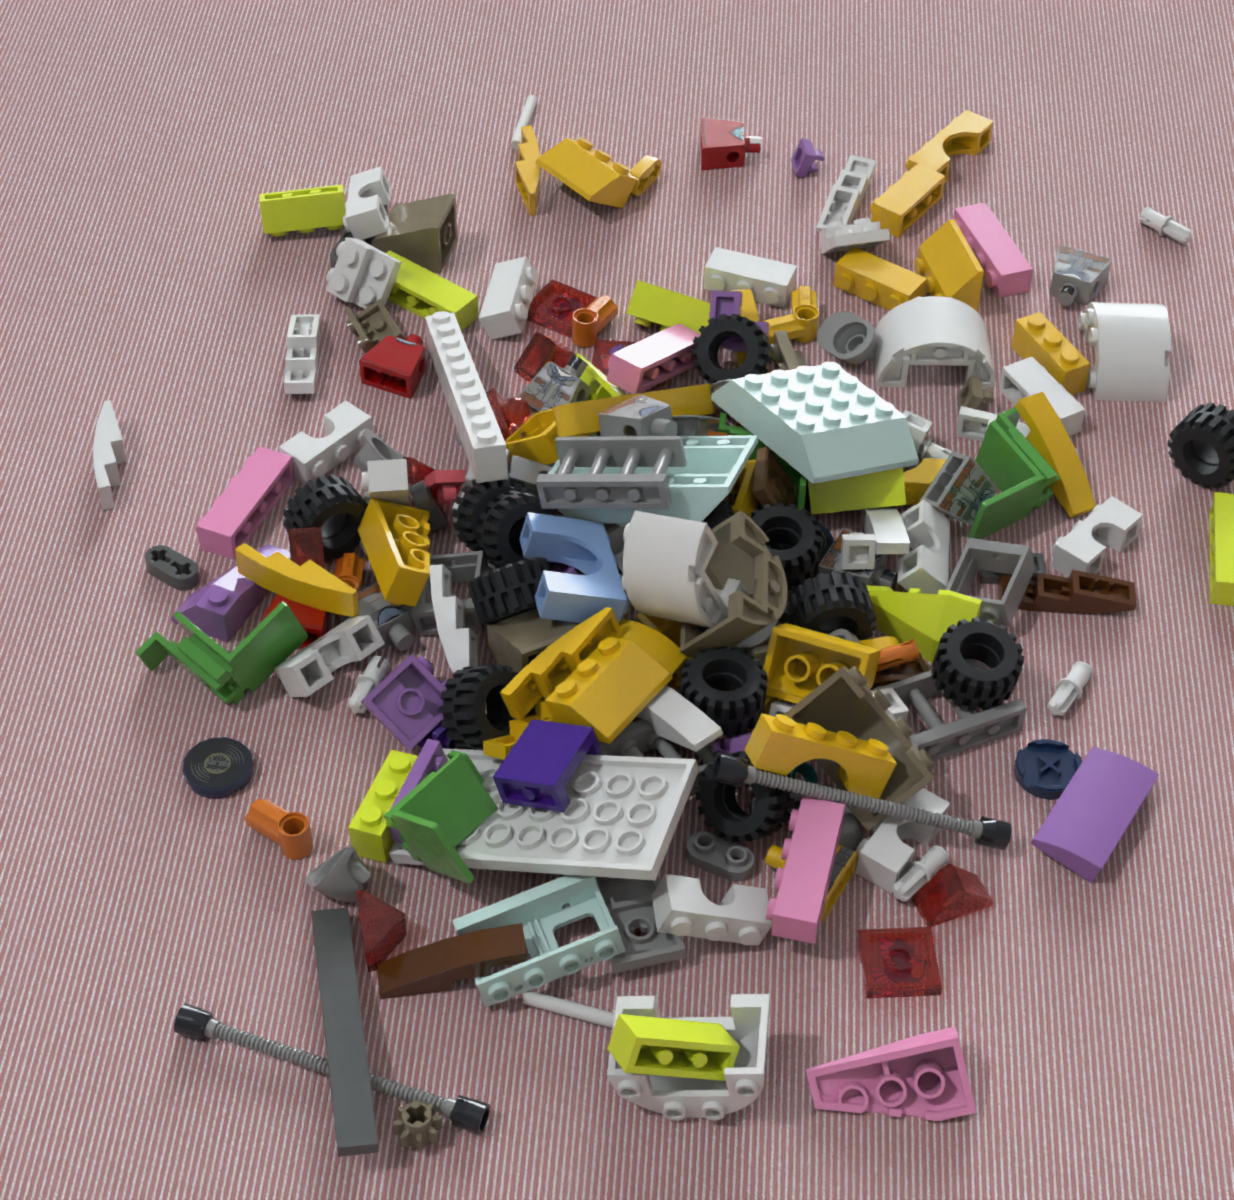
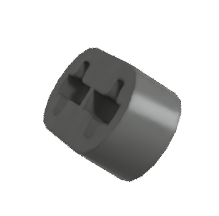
[409,480,449,532]
[145,545,200,591]

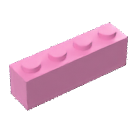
[953,202,1033,298]
[606,323,701,394]
[196,446,295,560]
[766,796,845,944]

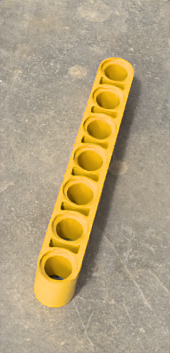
[552,383,716,437]

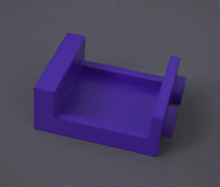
[493,719,601,812]

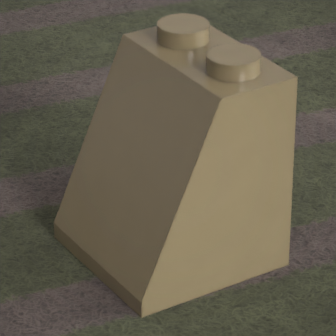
[372,194,458,274]
[487,608,577,673]

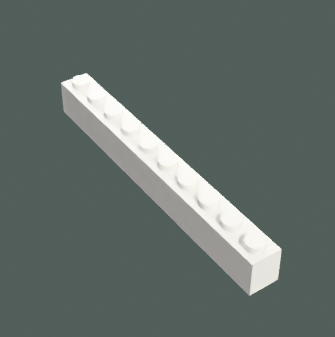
[425,311,509,483]

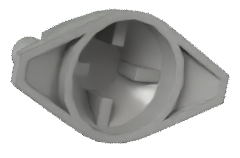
[304,844,371,903]

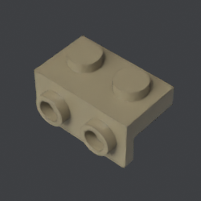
[344,299,405,353]
[769,330,807,371]

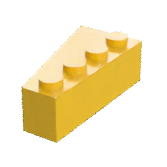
[357,498,430,607]

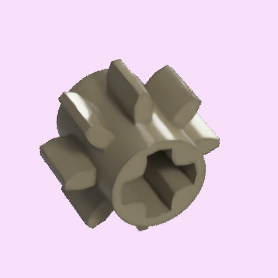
[393,1099,443,1152]

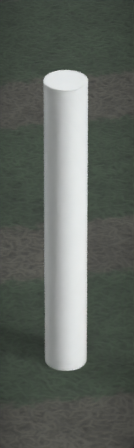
[510,95,537,150]
[523,990,615,1028]

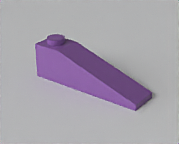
[171,544,295,643]

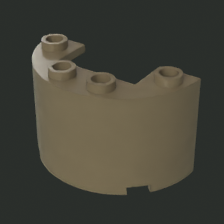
[680,510,788,658]
[784,666,936,831]

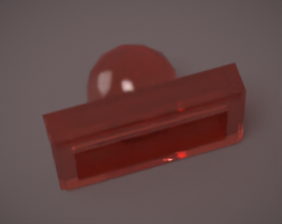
[486,388,531,441]

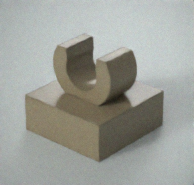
[957,375,994,412]

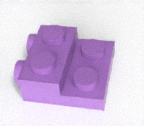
[361,653,447,752]

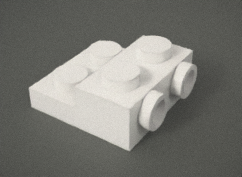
[819,218,890,254]
[326,237,402,309]

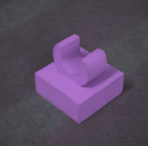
[791,138,825,178]

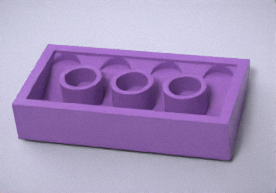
[1031,747,1160,883]

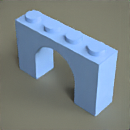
[519,512,629,623]

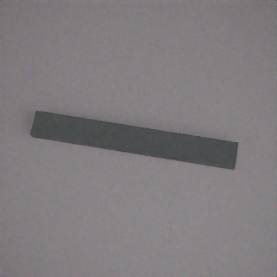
[311,908,378,1157]

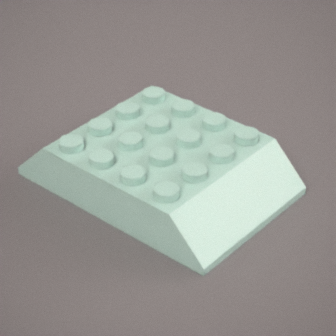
[711,362,919,484]
[548,435,758,527]

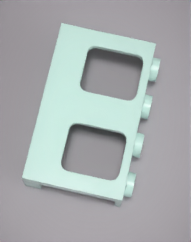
[452,875,626,1008]

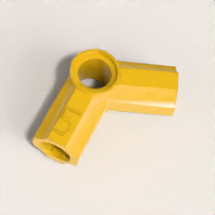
[762,286,819,344]

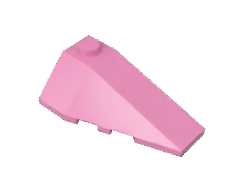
[806,1027,977,1121]

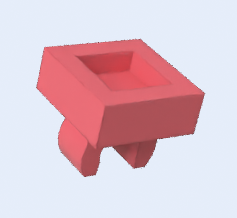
[425,470,466,503]

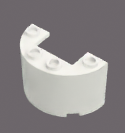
[874,296,995,388]
[1078,302,1171,402]
[621,510,750,628]
[607,994,770,1121]

